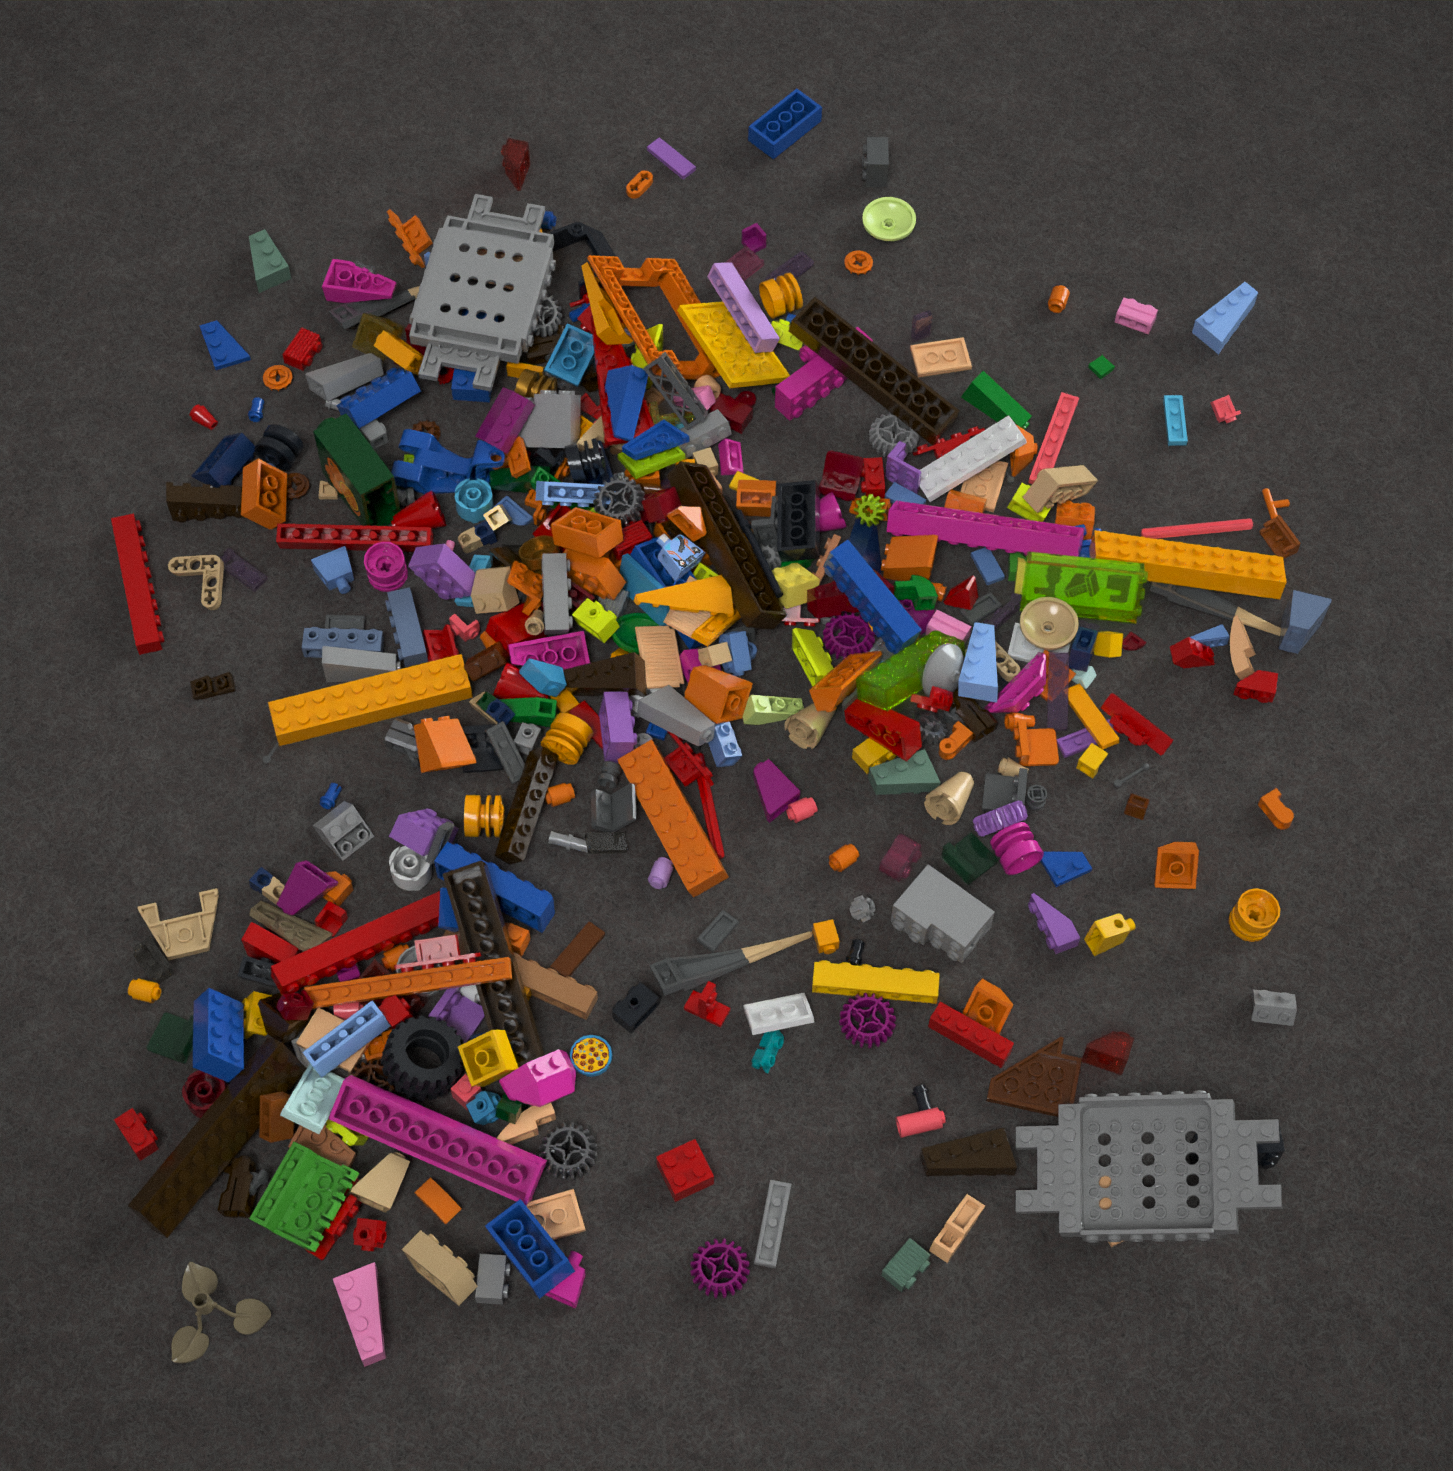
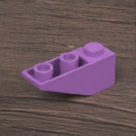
[1028,893,1080,954]

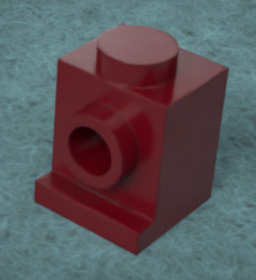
[277,990,314,1020]

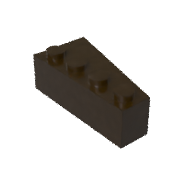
[166,482,243,522]
[564,652,647,697]
[920,1128,1017,1176]

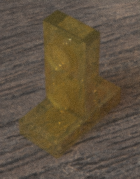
[648,401,696,426]

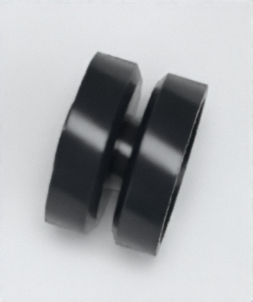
[254,424,304,471]

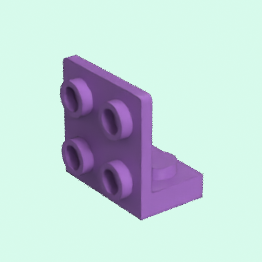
[885,441,921,494]
[429,987,485,1044]

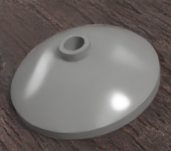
[922,643,964,697]

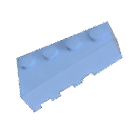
[1192,282,1258,355]
[958,622,998,702]

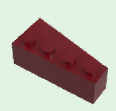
[807,569,894,619]

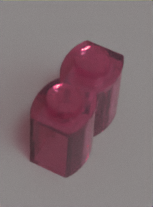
[879,833,922,882]

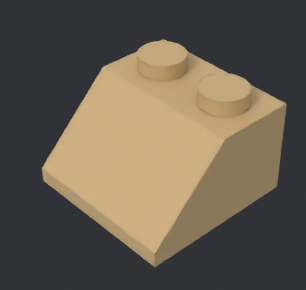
[471,566,520,614]

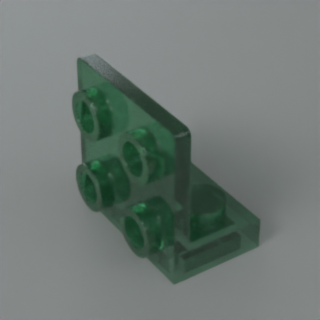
[941,833,998,885]
[146,1012,193,1064]

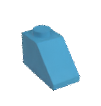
[519,658,567,697]

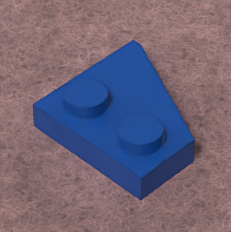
[1040,852,1092,887]

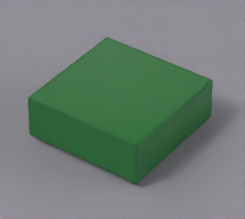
[1088,355,1115,379]

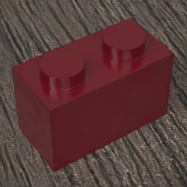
[709,393,753,434]

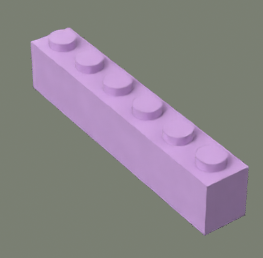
[707,262,780,353]

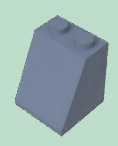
[1279,590,1332,654]

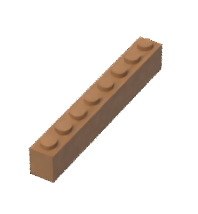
[443,930,598,1020]

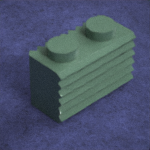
[881,1238,931,1292]

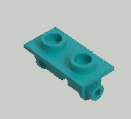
[751,1030,784,1074]

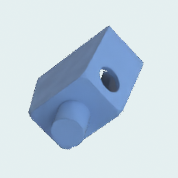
[311,546,354,594]

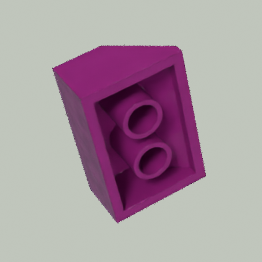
[475,387,535,454]

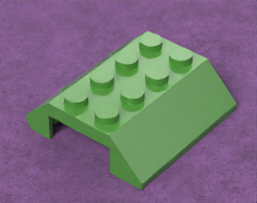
[249,1141,359,1252]

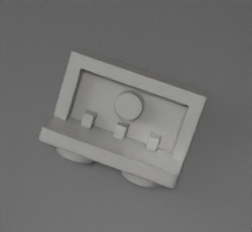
[1251,989,1297,1026]

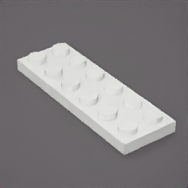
[919,415,1027,502]

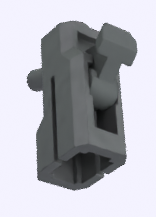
[385,718,420,768]

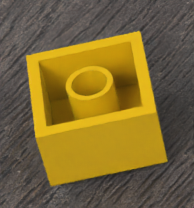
[458,1030,518,1087]

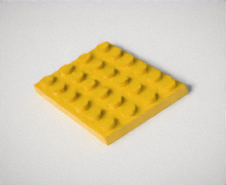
[677,301,790,388]

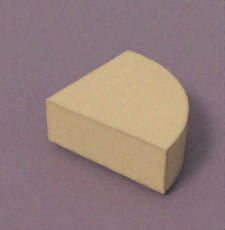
[319,481,338,499]

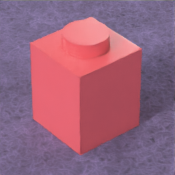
[451,1074,482,1111]

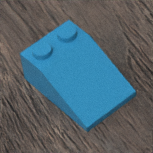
[544,323,595,387]

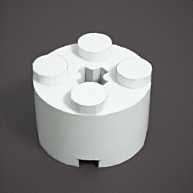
[389,846,432,891]

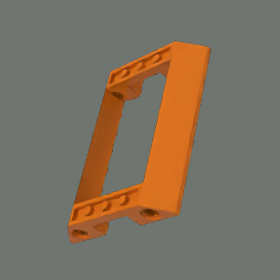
[587,255,721,380]

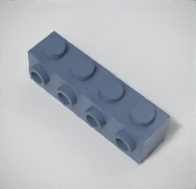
[385,587,428,667]
[302,627,384,658]

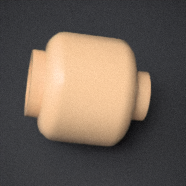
[694,375,721,400]

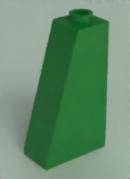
[961,371,1032,430]

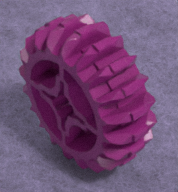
[823,611,875,660]
[839,992,896,1049]
[690,1238,750,1298]

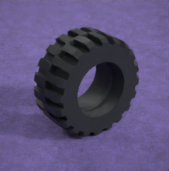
[381,1016,464,1101]

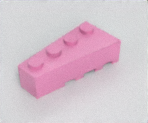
[333,1262,386,1367]

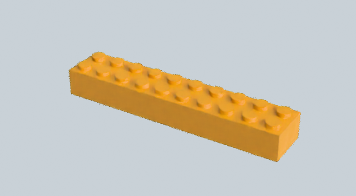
[1089,530,1287,600]
[268,654,473,746]

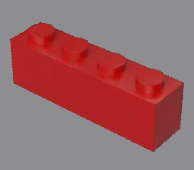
[928,1002,1014,1068]

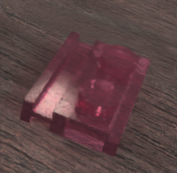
[725,246,764,281]

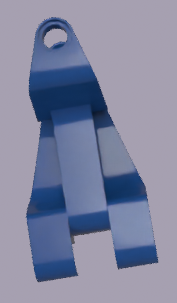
[391,429,505,494]

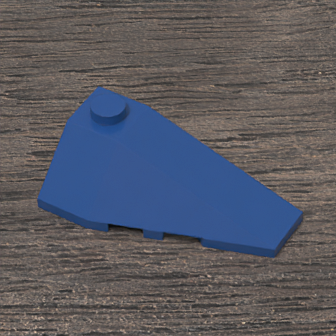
[604,365,648,442]

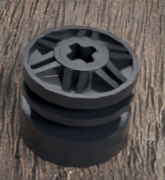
[565,438,606,483]

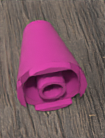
[820,492,846,532]

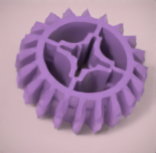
[973,801,1028,837]

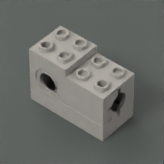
[517,390,581,448]
[891,865,995,963]

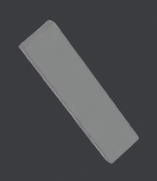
[754,1180,791,1268]

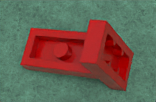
[684,981,731,1028]

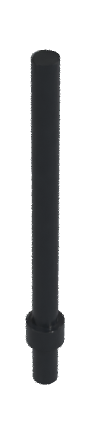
[735,510,783,598]

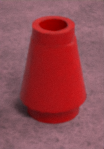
[189,404,218,430]

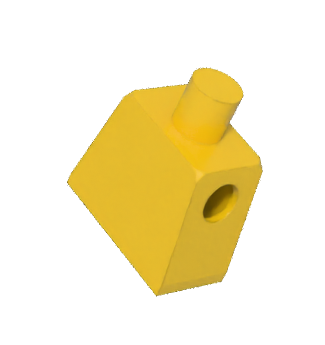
[1084,913,1135,956]

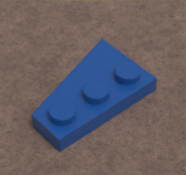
[200,320,251,370]
[622,419,690,460]

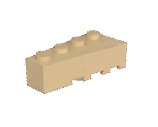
[1023,465,1098,513]

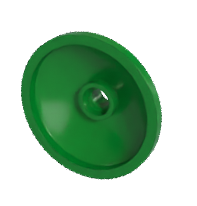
[612,613,659,655]

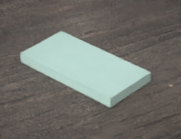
[280,1064,344,1134]

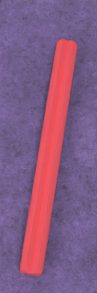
[1141,518,1253,539]

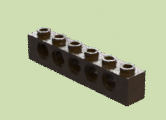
[494,746,558,865]

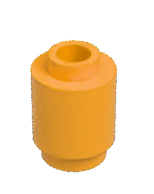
[128,978,161,1003]

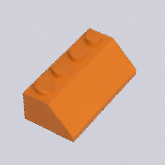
[809,651,882,712]

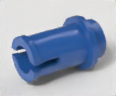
[248,397,264,422]
[320,783,342,809]

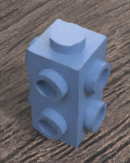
[719,631,752,676]
[708,721,742,767]

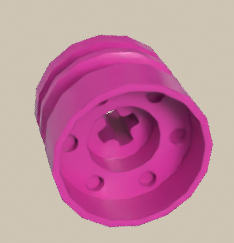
[364,542,408,592]
[990,822,1044,875]

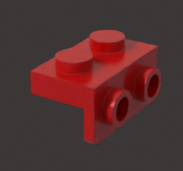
[422,624,459,662]
[910,686,953,713]

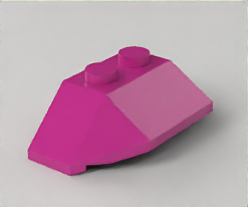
[984,652,1046,713]
[499,1050,576,1107]

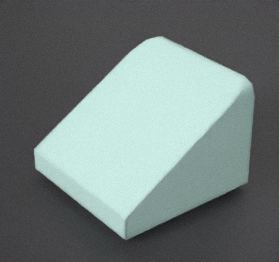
[1072,666,1097,689]

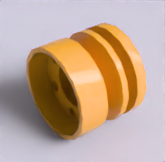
[759,273,803,319]
[541,713,593,765]
[464,795,504,837]
[1229,888,1280,942]

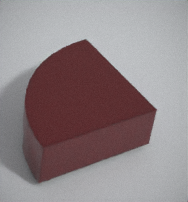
[1122,632,1146,651]

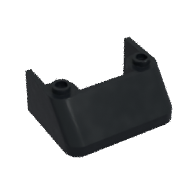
[549,222,616,299]

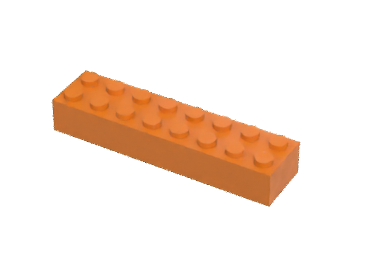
[617,739,729,897]

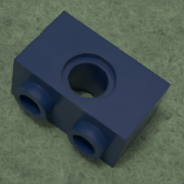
[1068,626,1098,672]

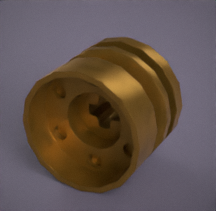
[515,369,558,398]
[518,535,561,575]

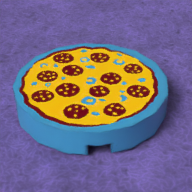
[570,1035,612,1077]

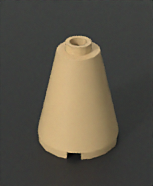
[784,703,836,749]
[924,772,974,825]

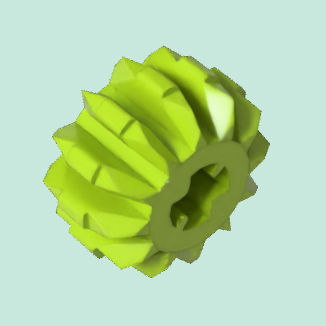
[854,494,887,527]

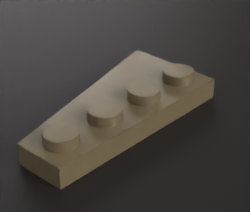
[249,901,333,952]

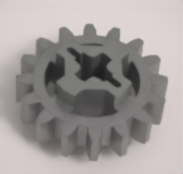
[907,707,948,744]

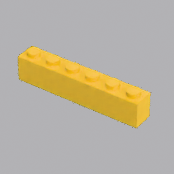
[812,960,940,1004]

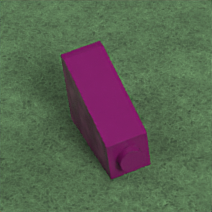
[753,759,800,823]
[276,860,338,915]

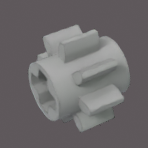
[850,895,875,922]

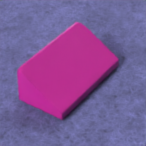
[718,438,744,475]

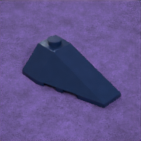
[849,518,881,574]

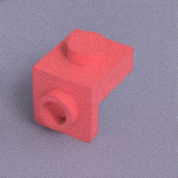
[1210,395,1241,424]
[449,614,480,642]

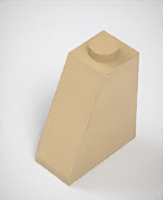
[346,1152,410,1213]

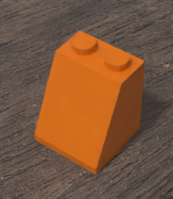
[880,535,938,581]
[684,665,753,724]
[413,716,476,773]

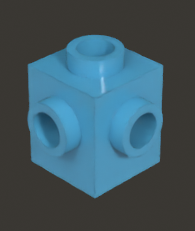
[466,1091,501,1125]

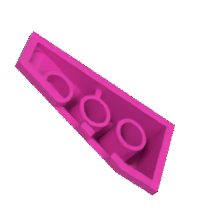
[322,259,397,303]
[508,631,590,672]

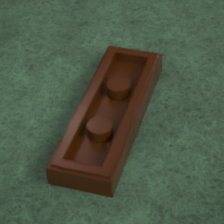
[550,921,605,978]

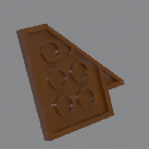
[986,1037,1082,1117]

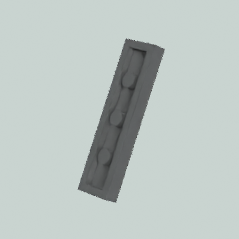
[643,352,708,429]

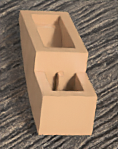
[1230,615,1256,680]
[497,1103,556,1145]
[929,1194,985,1263]

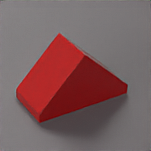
[943,575,978,610]

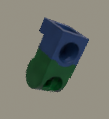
[476,692,515,725]

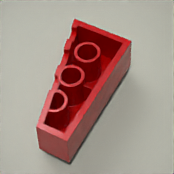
[844,696,922,762]

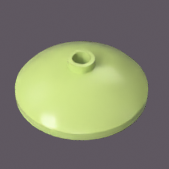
[862,197,916,241]

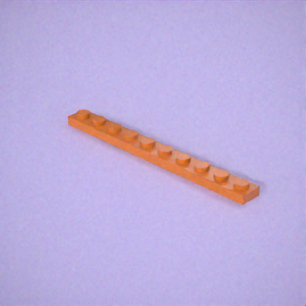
[304,957,512,1009]

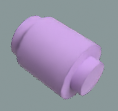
[648,857,673,889]

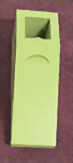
[743,695,804,725]

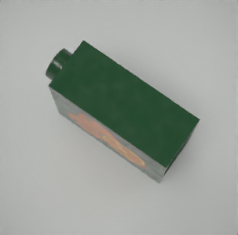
[313,413,400,526]

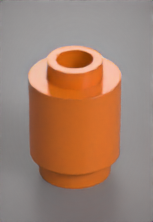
[1048,285,1070,313]
[545,783,575,807]
[829,844,859,872]
[381,944,409,972]

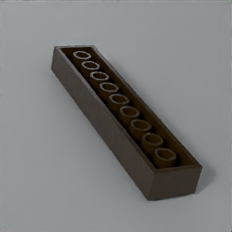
[789,297,960,445]
[667,461,787,630]
[442,860,545,1068]
[128,1037,307,1238]

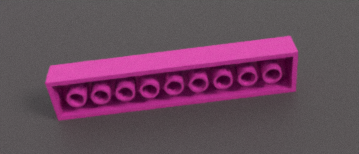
[887,500,1084,560]
[328,1075,547,1205]

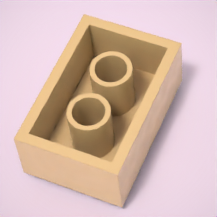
[402,1230,478,1306]

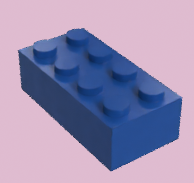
[748,89,822,159]
[336,367,421,429]
[193,988,244,1083]
[485,1199,575,1299]

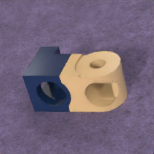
[458,521,497,553]
[249,867,285,904]

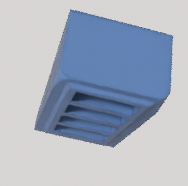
[1190,624,1229,647]

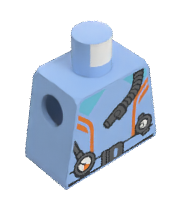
[656,534,705,581]

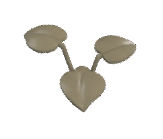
[171,1262,271,1363]

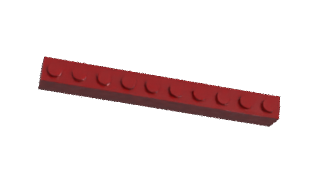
[271,891,440,995]

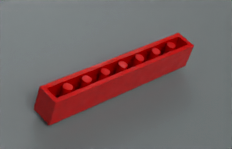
[111,513,165,655]
[276,523,433,552]

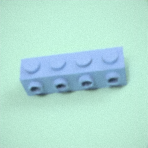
[535,481,616,508]
[302,1001,390,1078]

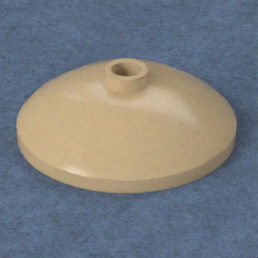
[1020,597,1079,650]

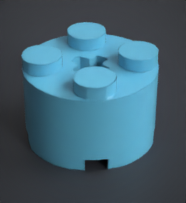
[454,478,494,523]

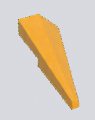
[581,262,633,345]
[633,575,734,617]

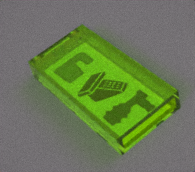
[1020,551,1148,624]

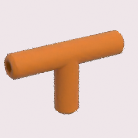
[1262,488,1290,519]

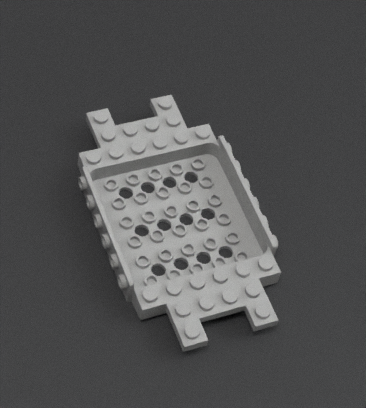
[409,194,556,391]
[1016,1090,1282,1243]

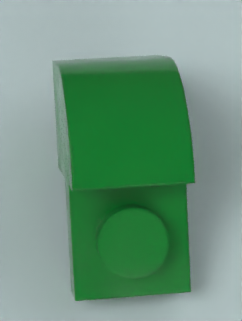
[894,575,938,611]

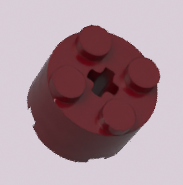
[182,1070,227,1118]

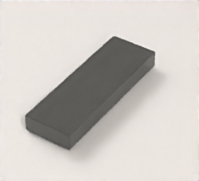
[485,721,525,784]

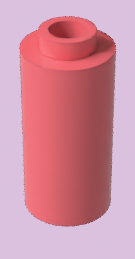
[895,1107,946,1138]

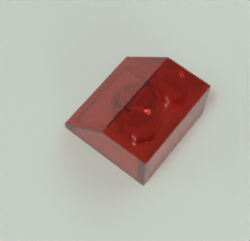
[501,138,530,191]
[1081,1031,1134,1075]

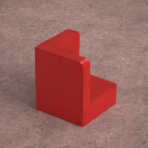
[315,901,348,937]

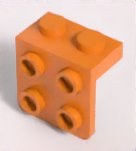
[1055,500,1095,540]
[507,561,543,616]
[1013,720,1059,766]

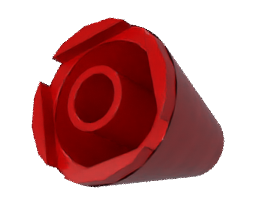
[391,491,446,529]
[493,662,549,699]

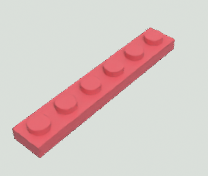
[1028,392,1079,484]

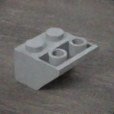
[313,801,374,861]

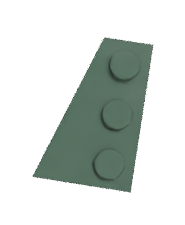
[249,229,291,293]
[868,749,941,795]

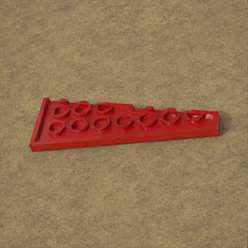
[590,315,654,446]

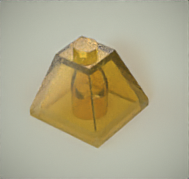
[352,313,404,362]

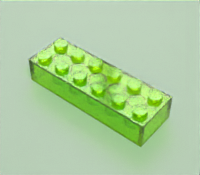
[856,630,965,711]

